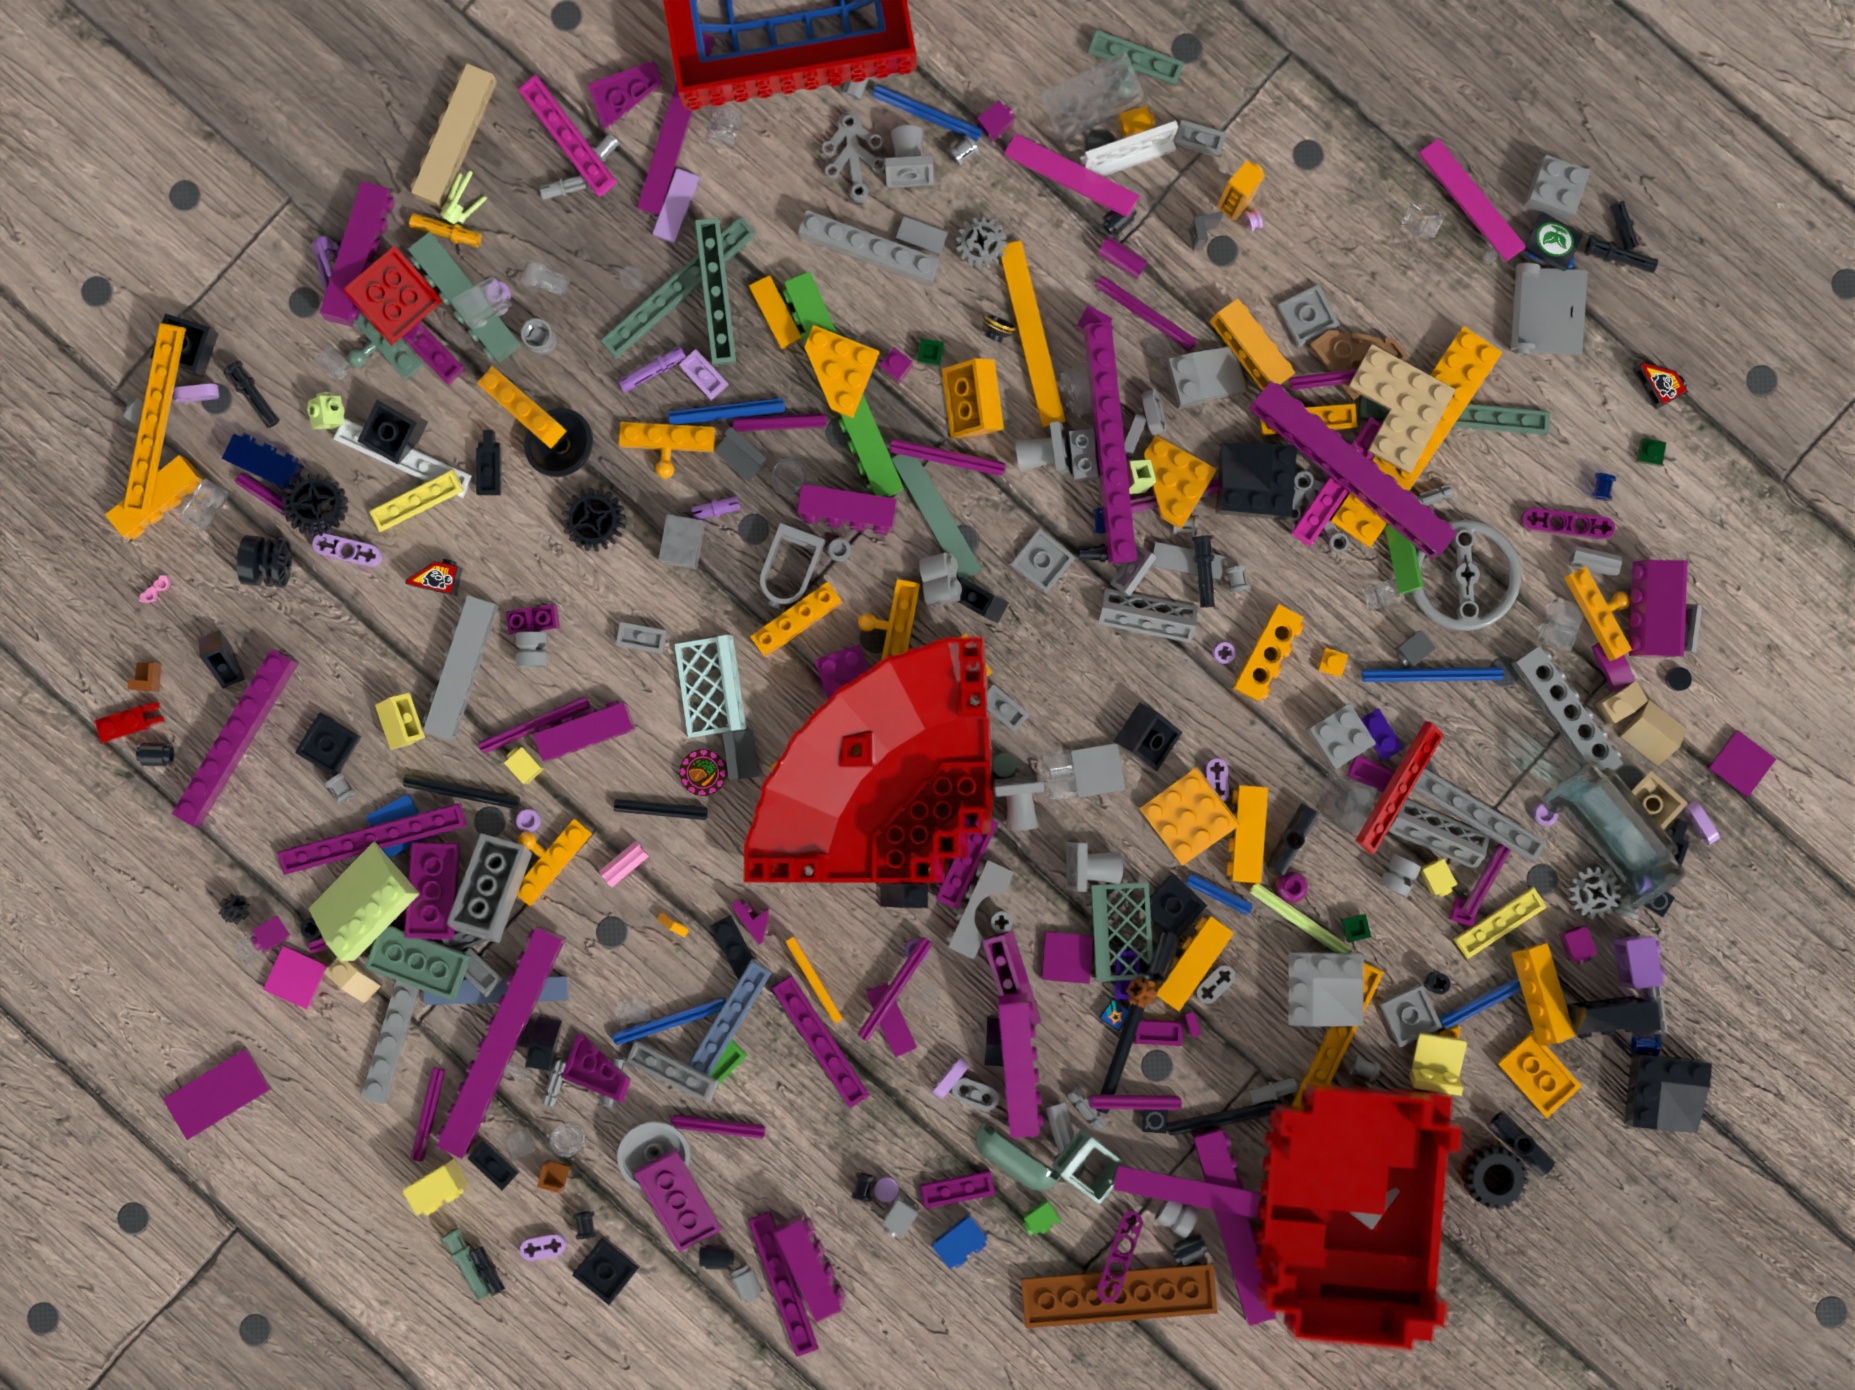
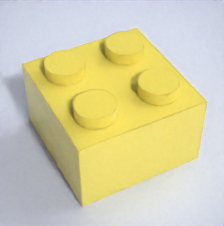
[402,1159,468,1216]

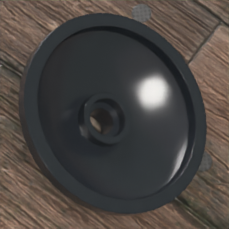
[524,408,593,477]

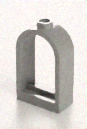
[760,523,826,610]

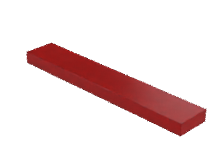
[1355,721,1444,855]

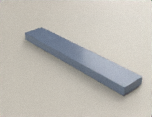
[688,959,773,1076]
[424,976,569,1005]

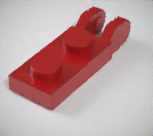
[94,702,165,743]

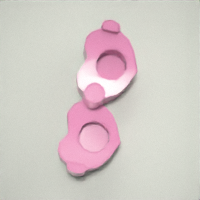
[139,575,170,603]

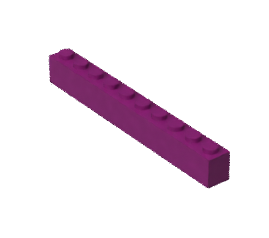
[1083,322,1137,565]
[1248,381,1457,560]
[436,926,567,1159]

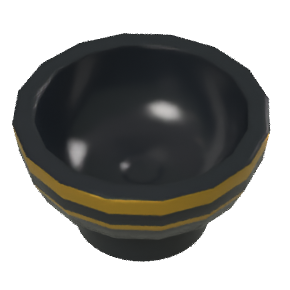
[984,314,1016,342]

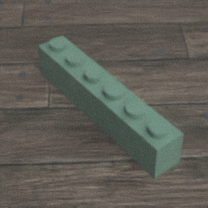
[695,218,736,366]
[408,232,522,363]

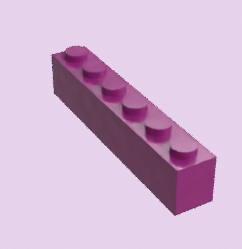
[320,181,395,327]
[998,993,1043,1138]

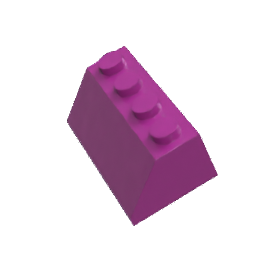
[1629,560,1688,658]

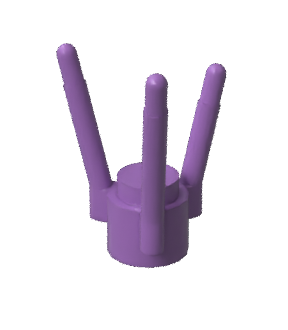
[312,236,340,294]

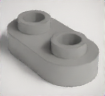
[952,1077,999,1111]

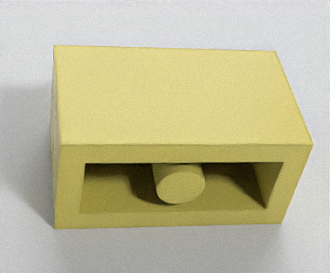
[375,693,425,750]

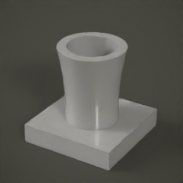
[885,125,934,188]
[1016,421,1072,476]
[993,774,1044,831]
[1066,842,1123,892]

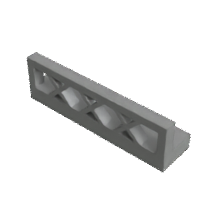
[1098,588,1198,643]
[1388,799,1490,870]

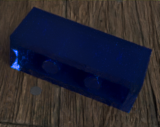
[221,433,304,489]

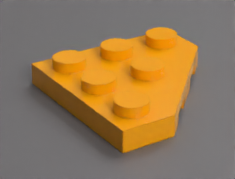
[804,325,880,419]
[1143,435,1217,529]

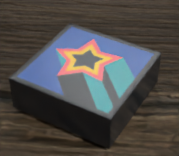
[1098,998,1129,1032]

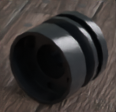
[237,535,292,588]

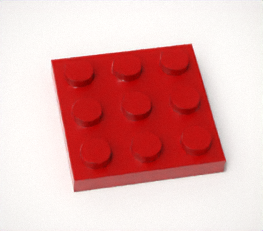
[342,245,443,346]

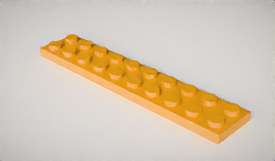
[1330,326,1503,548]

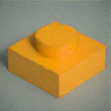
[1317,648,1348,678]

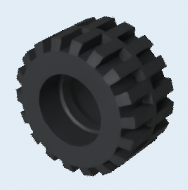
[1461,1144,1529,1210]

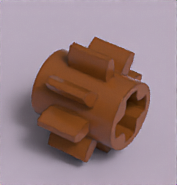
[1126,976,1158,1008]

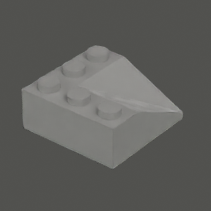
[1289,951,1364,1026]

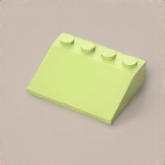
[309,842,420,961]

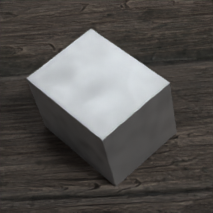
[659,514,705,570]

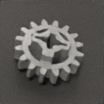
[956,217,1008,269]
[1567,867,1621,919]

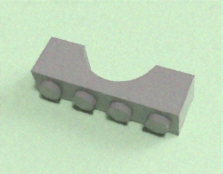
[945,860,1014,959]

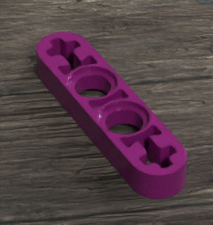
[1520,508,1615,540]
[1097,1211,1143,1304]

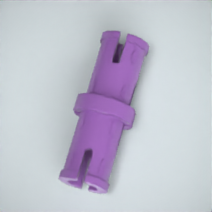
[691,495,741,520]

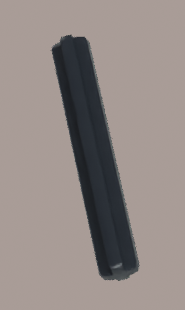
[613,799,708,820]

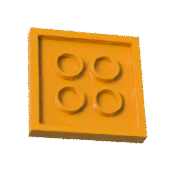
[1139,766,1240,866]

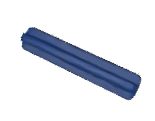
[1186,873,1253,915]

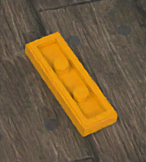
[749,275,802,350]

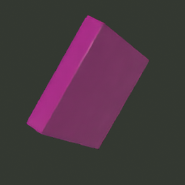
[1708,730,1776,797]
[1042,932,1094,984]

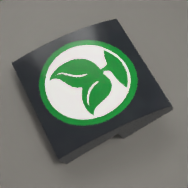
[1524,212,1583,271]

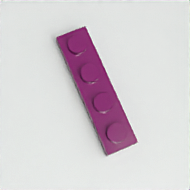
[936,819,998,909]

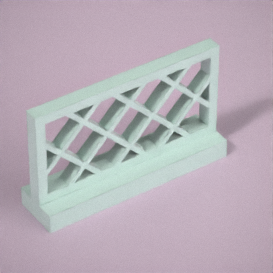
[675,635,747,738]

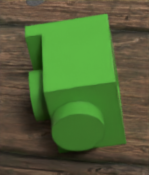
[1022,1198,1062,1235]

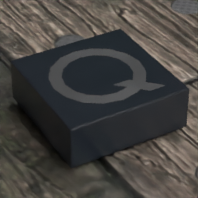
[1642,885,1675,917]
[1142,1109,1168,1134]

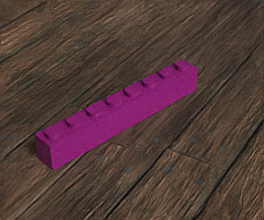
[172,649,299,826]
[1192,1127,1277,1326]

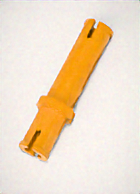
[409,213,482,248]

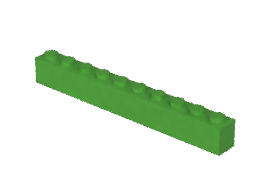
[783,271,904,497]

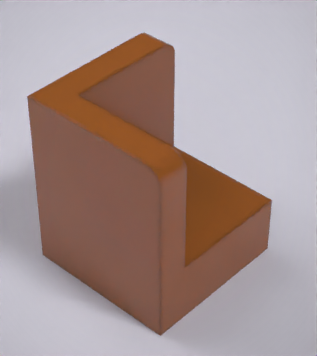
[128,662,161,692]
[537,1160,571,1193]

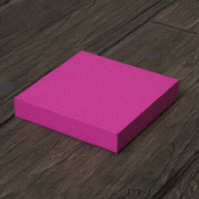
[263,945,328,1009]

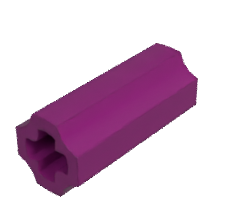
[1097,236,1148,280]

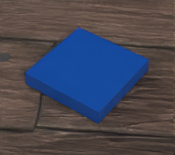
[366,794,430,858]

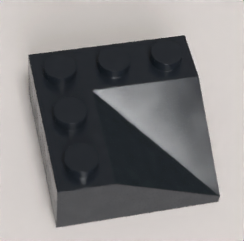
[1215,443,1297,520]
[1566,995,1662,1038]
[1624,1052,1712,1133]

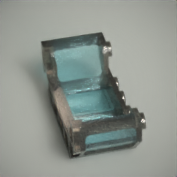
[1540,760,1685,911]

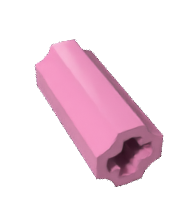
[599,841,649,887]

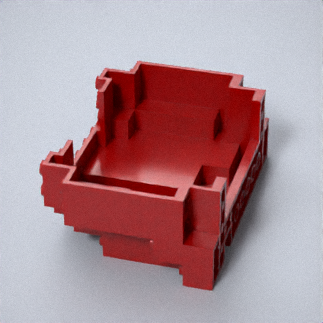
[1255,1083,1462,1350]

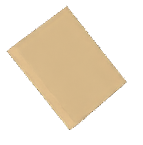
[1619,700,1687,766]
[1618,771,1688,839]

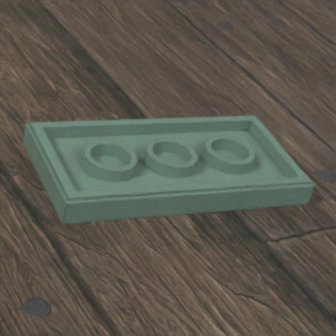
[365,925,472,1001]

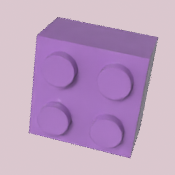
[1612,934,1665,990]

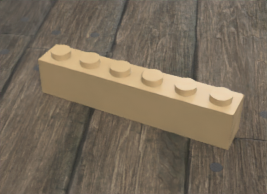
[411,64,497,208]

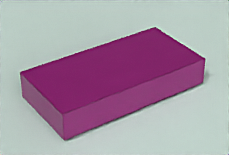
[1346,755,1395,793]
[1134,1019,1183,1046]

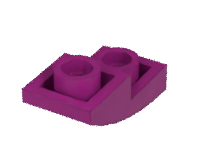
[506,604,560,635]
[1591,643,1635,692]

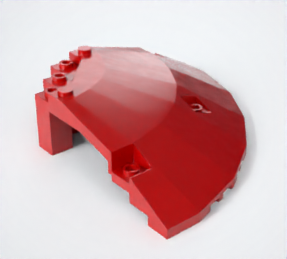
[744,637,993,883]

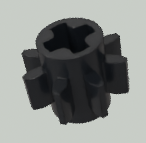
[218,893,250,925]

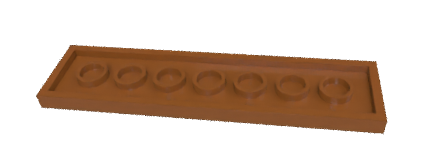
[1021,1263,1218,1328]

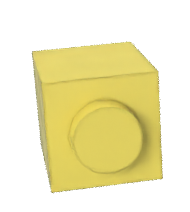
[504,747,545,784]
[1420,858,1457,897]

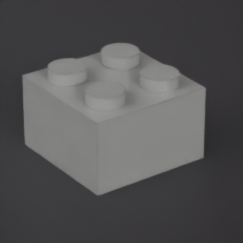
[1523,155,1591,222]
[1306,703,1376,770]

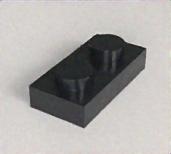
[467,1140,520,1191]

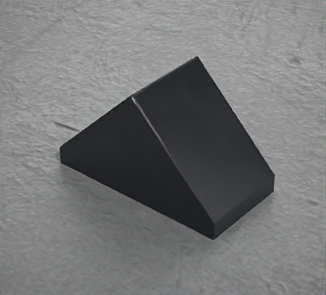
[984,1017,1004,1067]

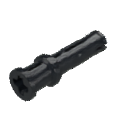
[1584,235,1659,273]
[223,361,280,429]
[1191,535,1215,608]

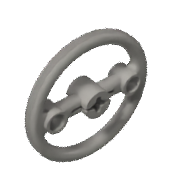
[1412,520,1521,631]

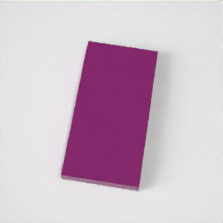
[404,842,461,940]
[163,1048,271,1140]
[633,1148,722,1253]

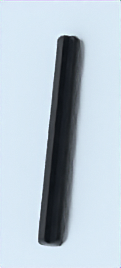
[403,774,520,809]
[1096,1003,1146,1114]
[1167,1100,1283,1136]

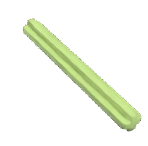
[1250,883,1353,953]

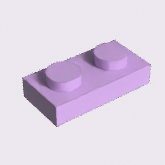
[679,349,728,401]

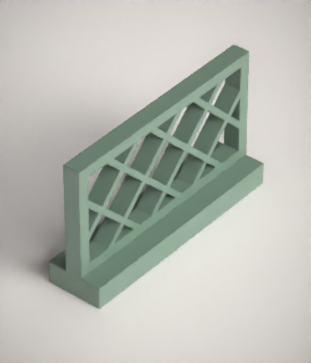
[1091,883,1153,982]

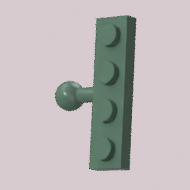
[1088,30,1185,99]
[348,311,423,381]

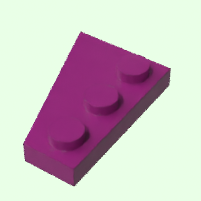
[561,1032,631,1102]

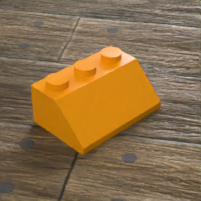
[942,358,1004,439]

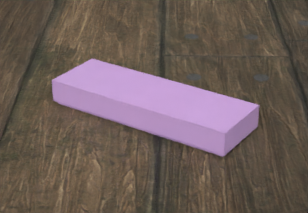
[653,169,700,244]

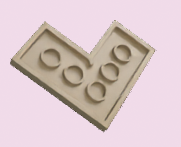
[1348,344,1456,474]

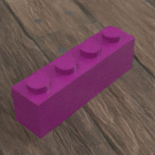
[533,700,636,762]
[983,930,1041,1026]

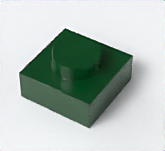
[917,338,944,367]
[1636,438,1667,467]
[1341,914,1371,943]

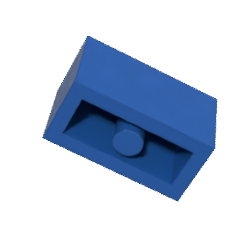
[932,1212,988,1269]

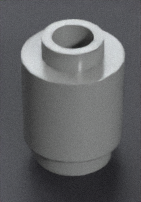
[731,1264,762,1303]

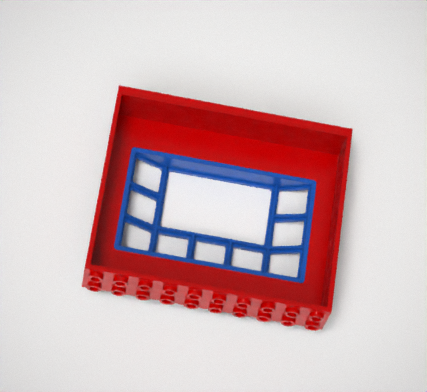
[663,0,917,111]

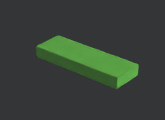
[1385,524,1424,594]

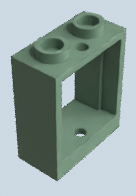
[1052,1128,1129,1205]

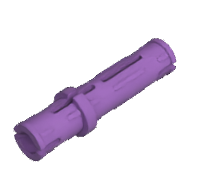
[618,345,687,393]

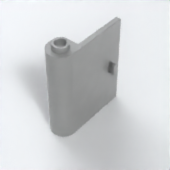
[1511,263,1588,356]

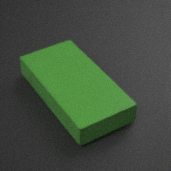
[710,1039,748,1086]

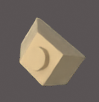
[1594,680,1648,725]
[324,958,382,1003]

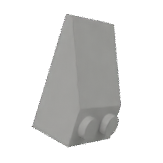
[1166,347,1247,409]

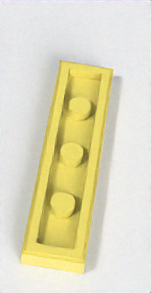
[369,469,465,532]
[1453,887,1547,959]

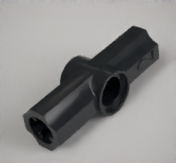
[1266,803,1319,876]
[1488,1110,1556,1177]

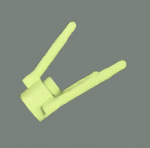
[439,171,487,225]

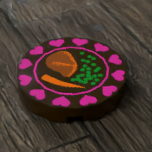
[679,749,727,796]

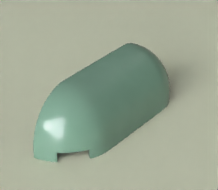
[976,1122,1061,1191]

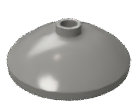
[617,1121,690,1190]

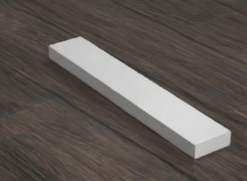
[333,418,473,498]

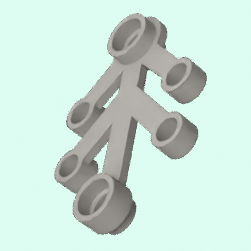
[822,111,886,204]
[1288,470,1349,553]

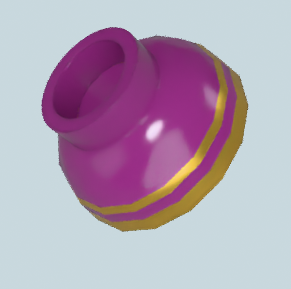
[1274,870,1308,904]

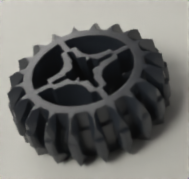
[282,473,348,537]
[562,488,626,552]

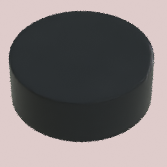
[1666,667,1692,691]

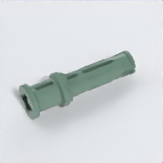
[440,1228,490,1301]

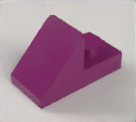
[731,899,770,945]

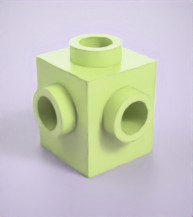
[307,392,345,429]

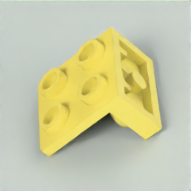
[1409,1033,1467,1096]

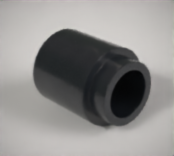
[1102,208,1137,235]
[136,742,175,766]
[1171,1234,1208,1266]
[699,1245,734,1270]

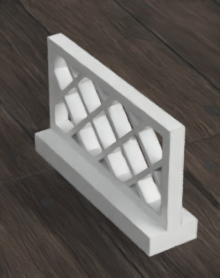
[1079,121,1178,176]

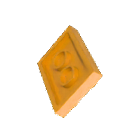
[1497,1031,1582,1118]

